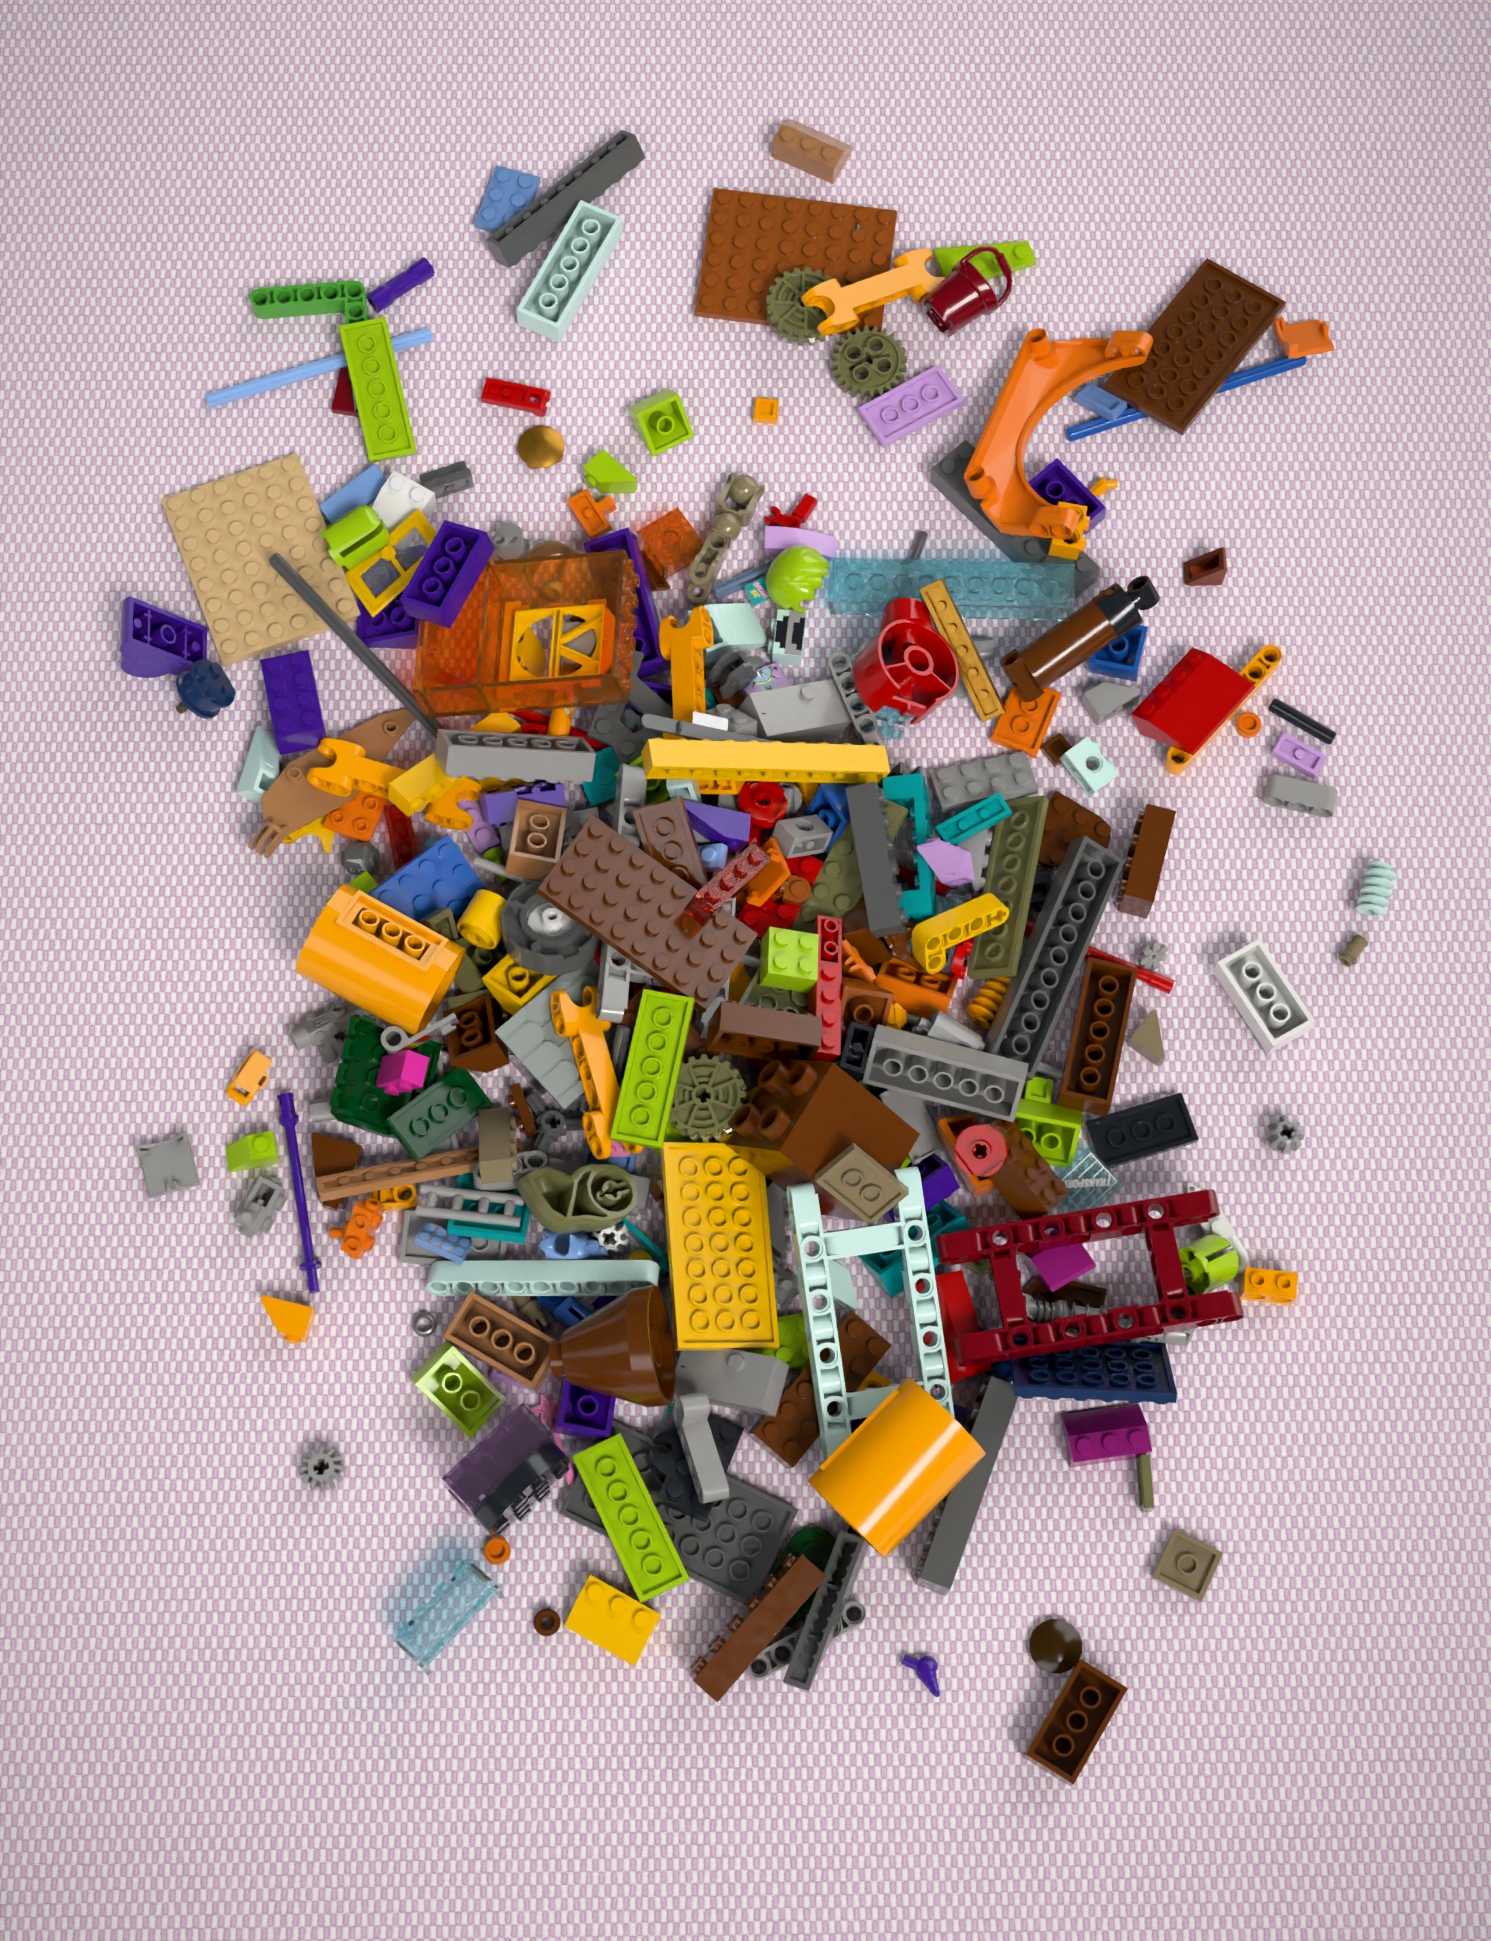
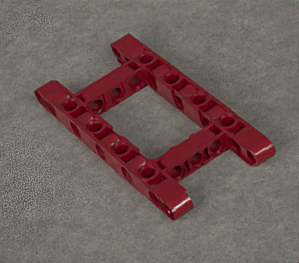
[934,1189,1244,1367]

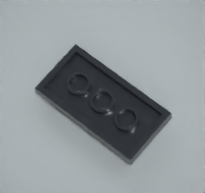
[1084,1092,1199,1171]

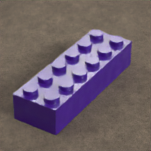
[583,527,671,680]

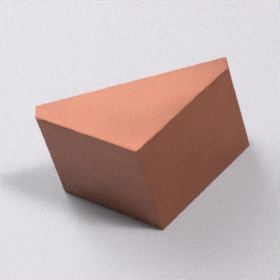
[1183,547,1227,586]

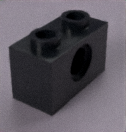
[836,1021,875,1083]

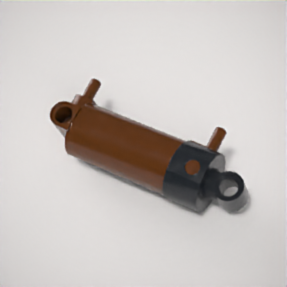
[1000,576,1160,702]

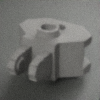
[484,522,530,575]

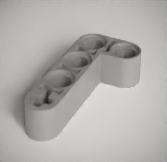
[673,1390,729,1504]

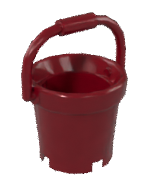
[921,245,1013,337]

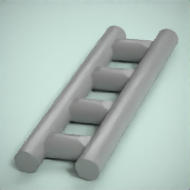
[416,1184,524,1227]

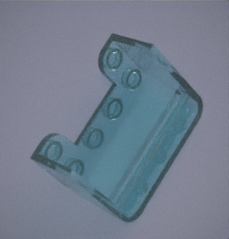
[393,1561,504,1676]

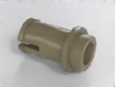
[1338,935,1368,967]

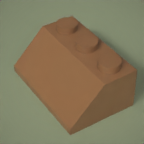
[771,120,853,184]

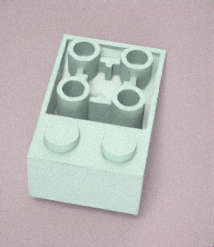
[684,603,769,666]

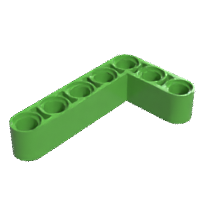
[249,280,368,324]

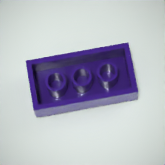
[399,520,495,628]
[260,650,327,755]

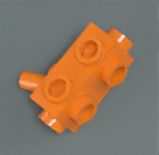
[329,1197,384,1259]

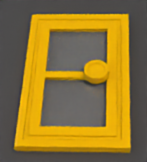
[345,508,437,618]

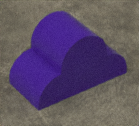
[120,596,207,678]

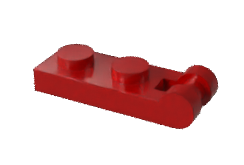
[481,377,551,417]

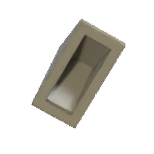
[1128,1010,1165,1066]

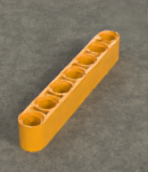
[1164,645,1282,775]

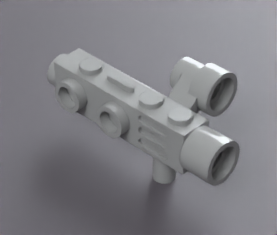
[289,1002,374,1065]

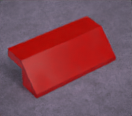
[915,1270,992,1389]

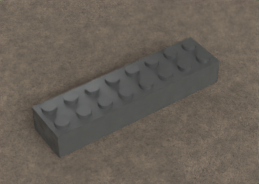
[929,440,1100,610]
[913,1376,1018,1596]

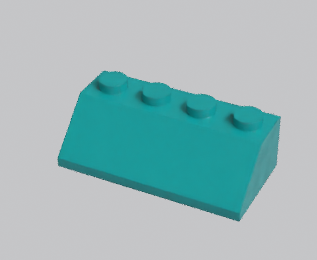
[857,1199,971,1298]

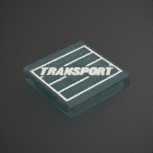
[1057,1147,1124,1211]

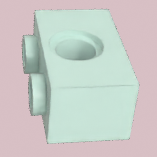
[1060,736,1118,798]

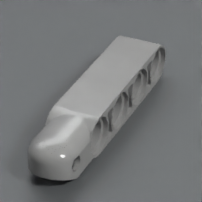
[828,651,888,755]

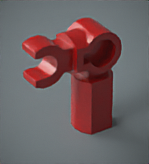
[764,493,818,529]

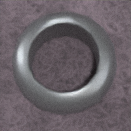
[412,1313,437,1337]

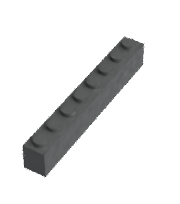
[486,130,646,268]

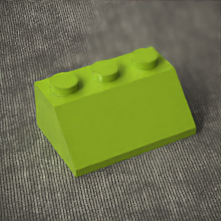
[1014,1098,1082,1169]

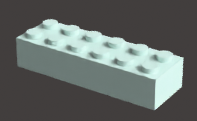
[516,200,623,343]

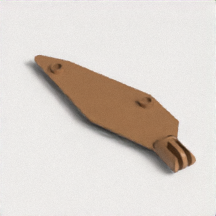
[247,708,416,859]

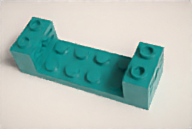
[879,773,937,924]

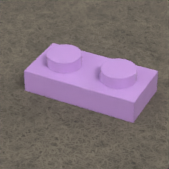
[1271,732,1327,779]

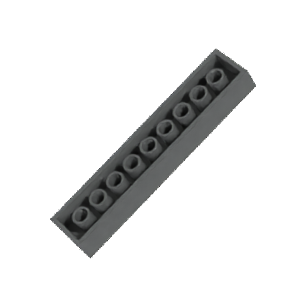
[982,836,1125,1082]

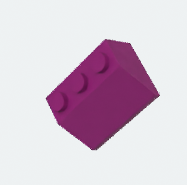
[1061,1404,1152,1468]

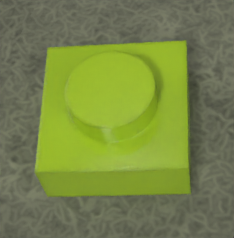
[1024,1077,1053,1104]

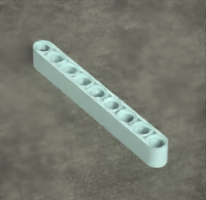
[427,1260,660,1296]

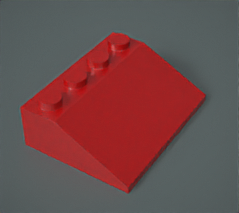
[1131,647,1255,755]

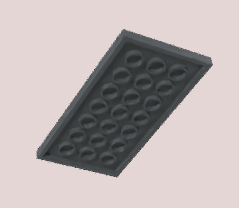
[559,1420,798,1604]

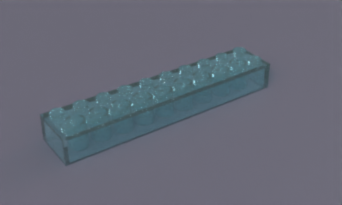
[827,557,1076,621]

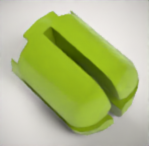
[319,505,390,573]
[1178,1235,1239,1296]

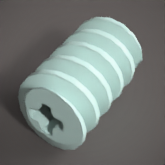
[1355,861,1397,916]

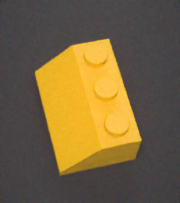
[482,954,561,1016]
[564,1575,661,1667]

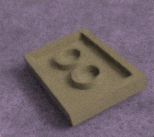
[814,1143,909,1226]

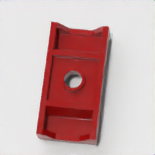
[737,855,824,940]

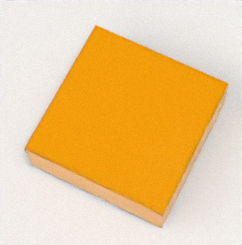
[753,397,779,424]

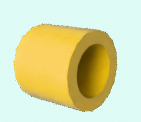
[456,889,507,949]

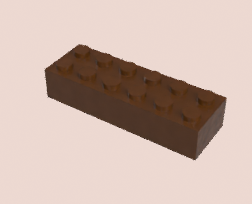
[1056,957,1138,1117]
[747,1311,892,1469]
[689,1550,827,1703]

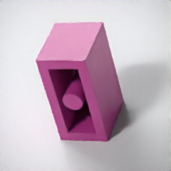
[375,1050,429,1095]

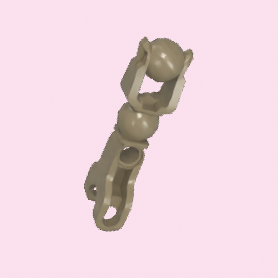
[686,472,765,606]

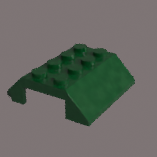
[329,1014,442,1139]

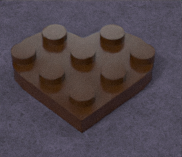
[1037,791,1111,868]

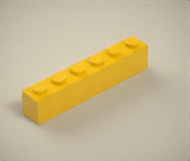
[388,708,521,817]

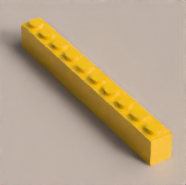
[641,738,890,784]

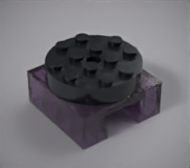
[442,1403,570,1536]

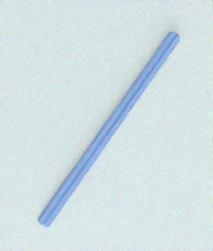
[205,327,433,408]

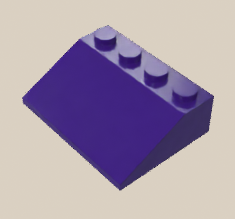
[356,545,435,649]

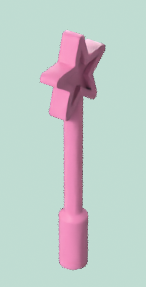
[531,1394,576,1486]

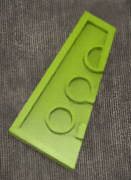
[932,241,1036,280]

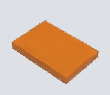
[990,685,1062,759]

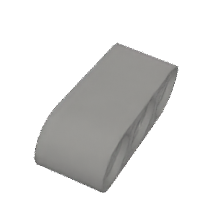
[1263,774,1338,818]
[473,1150,547,1192]

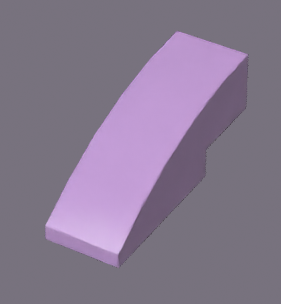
[764,526,837,561]

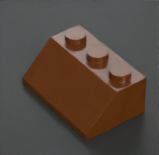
[443,993,510,1073]

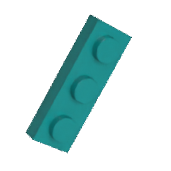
[935,792,1012,846]

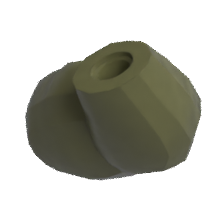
[516,1164,639,1235]

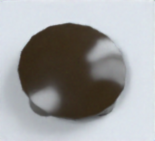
[1029,1619,1082,1674]

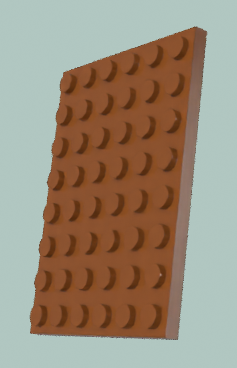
[695,188,897,335]

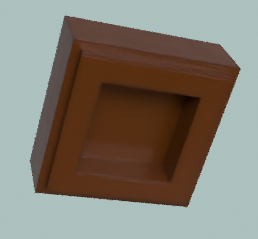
[1040,733,1072,767]

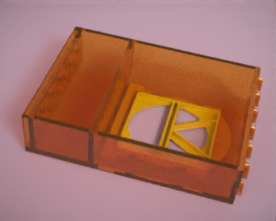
[412,550,640,718]

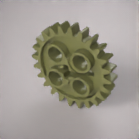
[831,325,907,401]

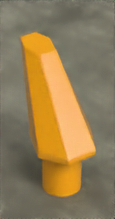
[1089,477,1118,497]

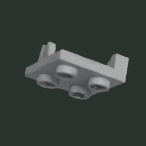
[135,1132,201,1199]

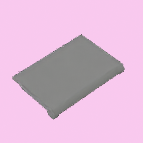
[878,1089,945,1165]

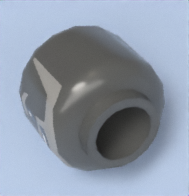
[341,842,380,875]

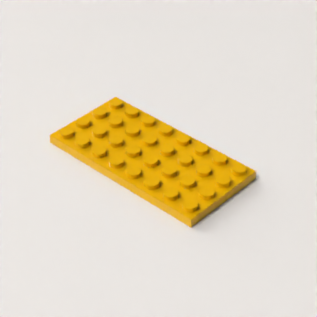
[661,1142,780,1351]

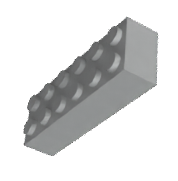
[434,729,596,784]
[862,1024,1029,1122]

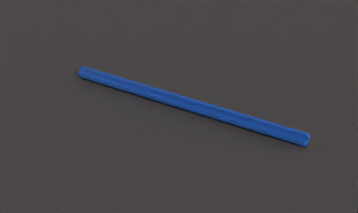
[1065,356,1307,442]

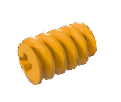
[966,977,1011,1030]

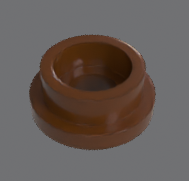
[533,1609,561,1636]

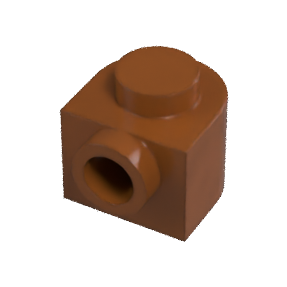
[779,875,811,906]

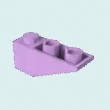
[917,838,975,887]

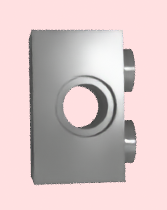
[772,814,833,859]

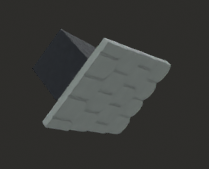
[494,959,632,1110]

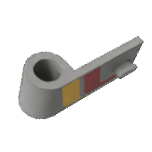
[381,1013,459,1054]

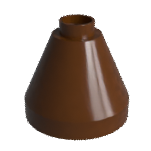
[549,1285,676,1408]

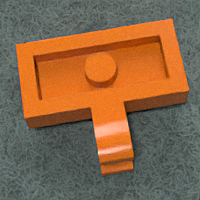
[566,489,617,540]

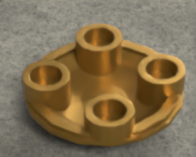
[517,425,565,470]

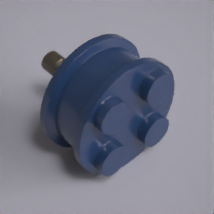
[176,660,236,719]

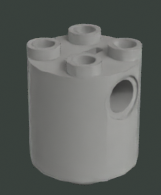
[911,1009,986,1051]

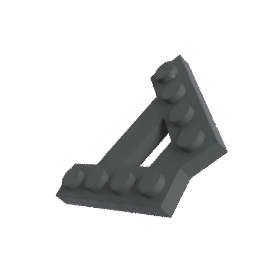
[587,645,673,765]

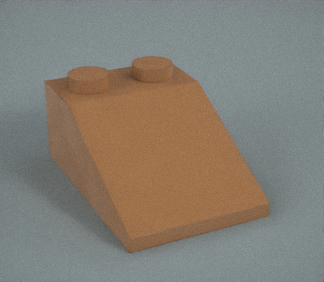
[505,799,567,881]

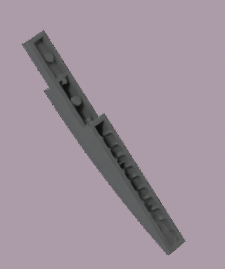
[783,1522,869,1692]

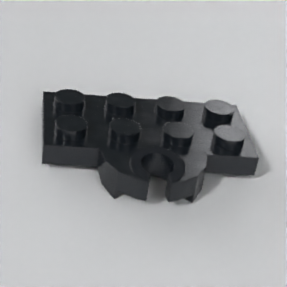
[649,1414,744,1523]

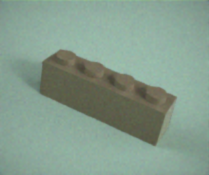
[478,1107,518,1184]

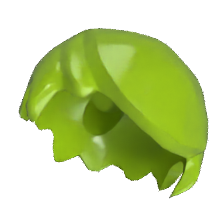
[766,545,830,613]

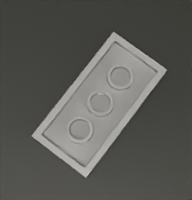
[929,751,1038,813]
[399,1210,507,1266]

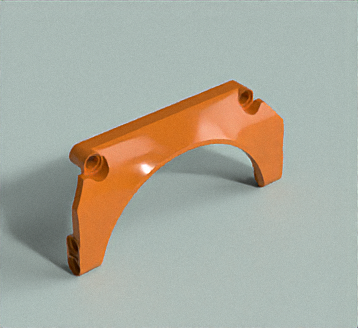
[964,328,1153,539]

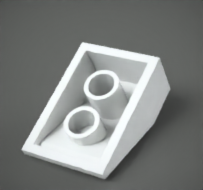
[372,470,437,551]

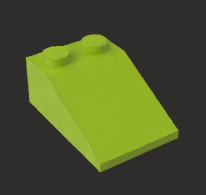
[409,1341,507,1438]

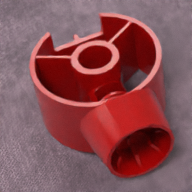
[853,598,959,725]

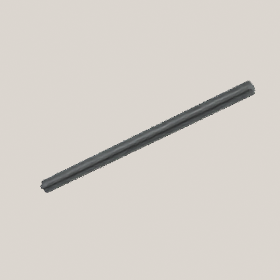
[269,553,445,740]

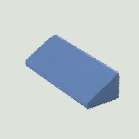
[319,464,387,524]

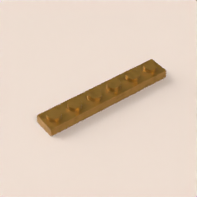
[919,578,1006,722]

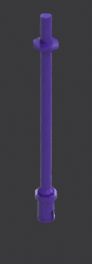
[277,1093,322,1294]

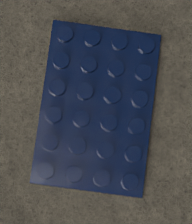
[1010,1337,1177,1405]

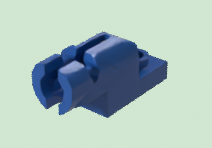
[536,1296,592,1329]

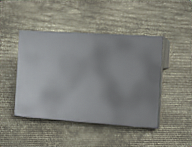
[419,461,474,499]

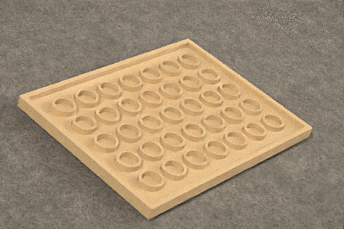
[161,453,361,667]

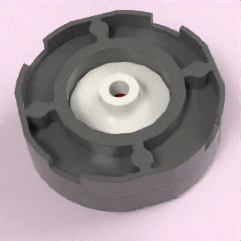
[501,875,602,976]

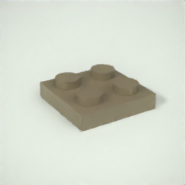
[1151,1528,1223,1602]

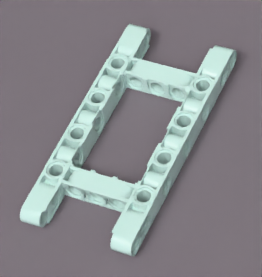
[786,1166,955,1462]

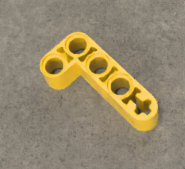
[912,893,1009,974]

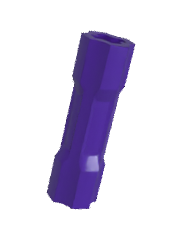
[366,257,435,313]

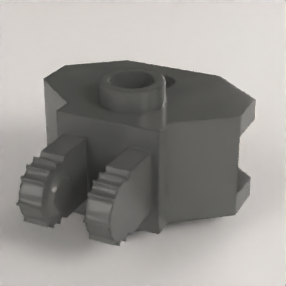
[708,647,764,699]

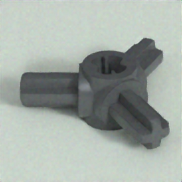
[525,1092,584,1155]

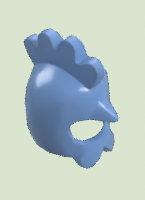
[539,1228,607,1260]

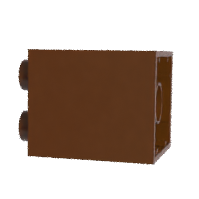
[726,1058,920,1222]

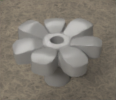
[1138,941,1168,970]

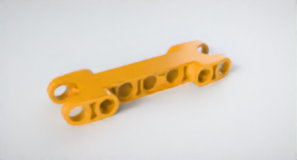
[801,248,946,336]
[659,605,713,740]
[306,738,484,831]
[550,985,643,1160]

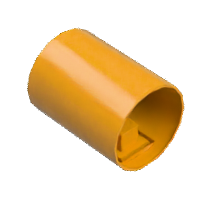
[295,883,466,1036]
[807,1377,986,1558]

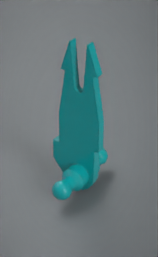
[619,1218,669,1276]

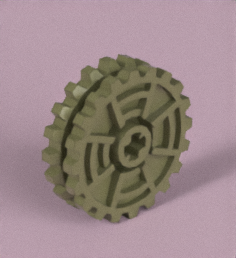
[766,267,833,346]
[669,1054,749,1142]

